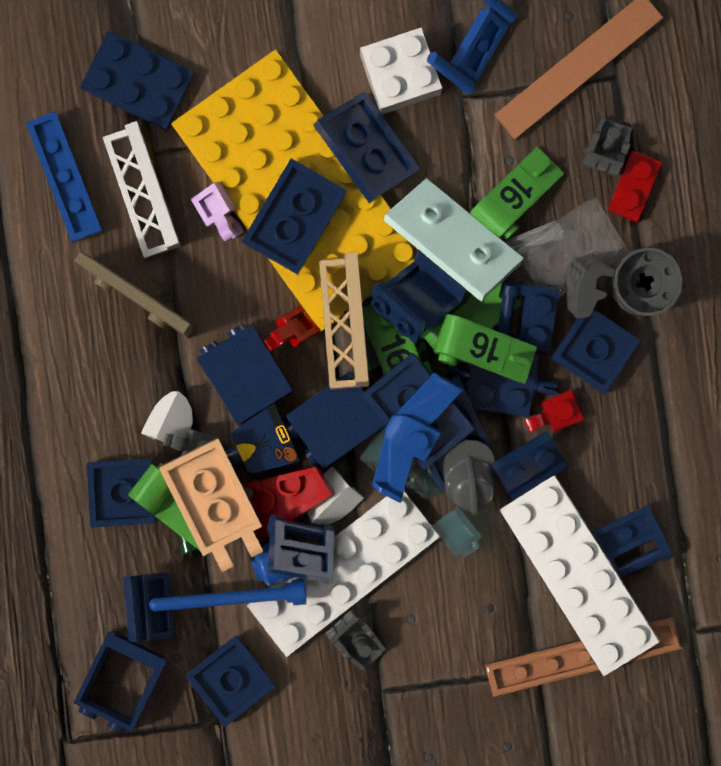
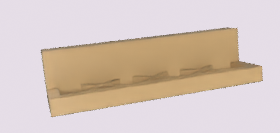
[319,252,369,390]

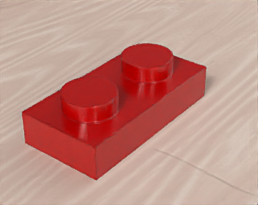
[607,151,662,223]

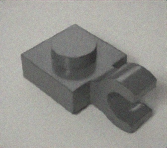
[163,429,222,456]

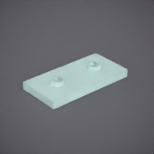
[384,178,524,301]

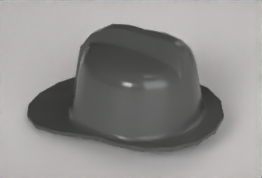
[443,440,497,515]

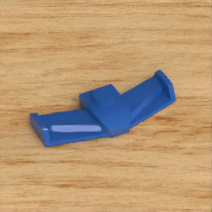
[372,373,464,503]

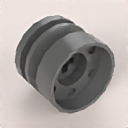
[609,247,683,316]

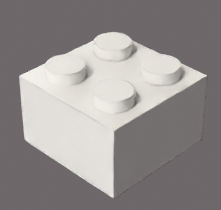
[360,28,442,115]

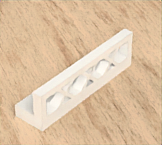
[103,121,181,259]

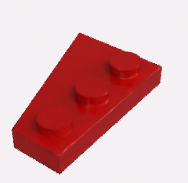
[243,466,335,543]

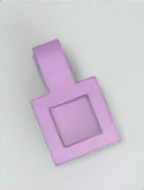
[191,181,244,241]

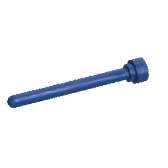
[149,579,307,611]

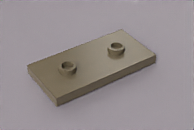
[74,252,194,338]

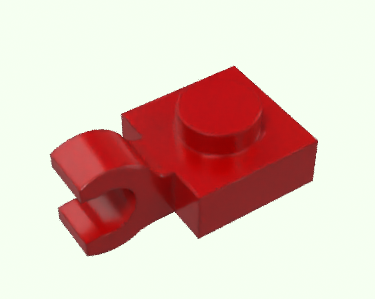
[263,305,321,352]
[524,390,584,433]

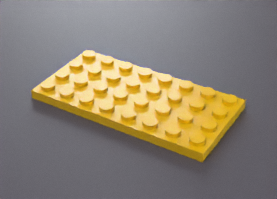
[171,49,418,332]

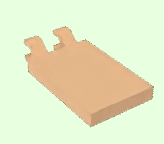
[159,438,263,572]

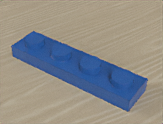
[25,111,103,243]

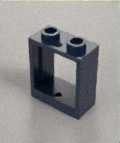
[74,630,169,734]

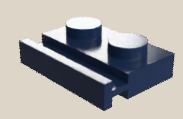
[491,430,567,501]
[123,572,175,642]

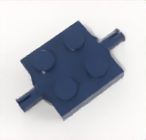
[447,353,557,417]

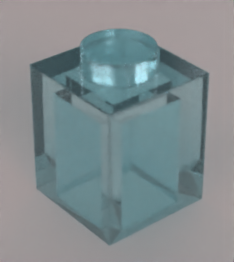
[431,506,482,558]

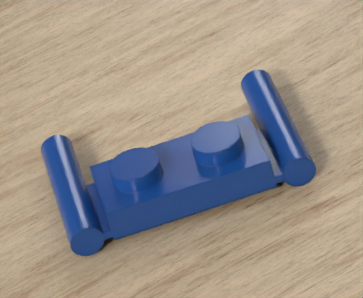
[427,0,517,95]

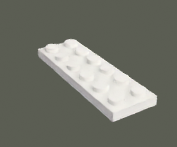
[500,475,660,676]
[247,492,440,657]

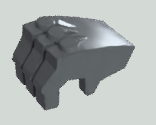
[582,117,632,177]
[566,254,615,319]
[326,610,387,671]

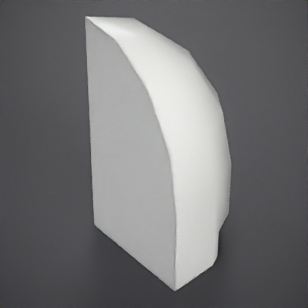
[141,391,193,451]
[307,467,364,525]

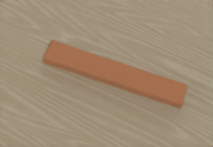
[494,0,663,141]
[485,617,682,697]

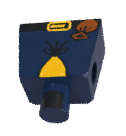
[225,404,301,475]

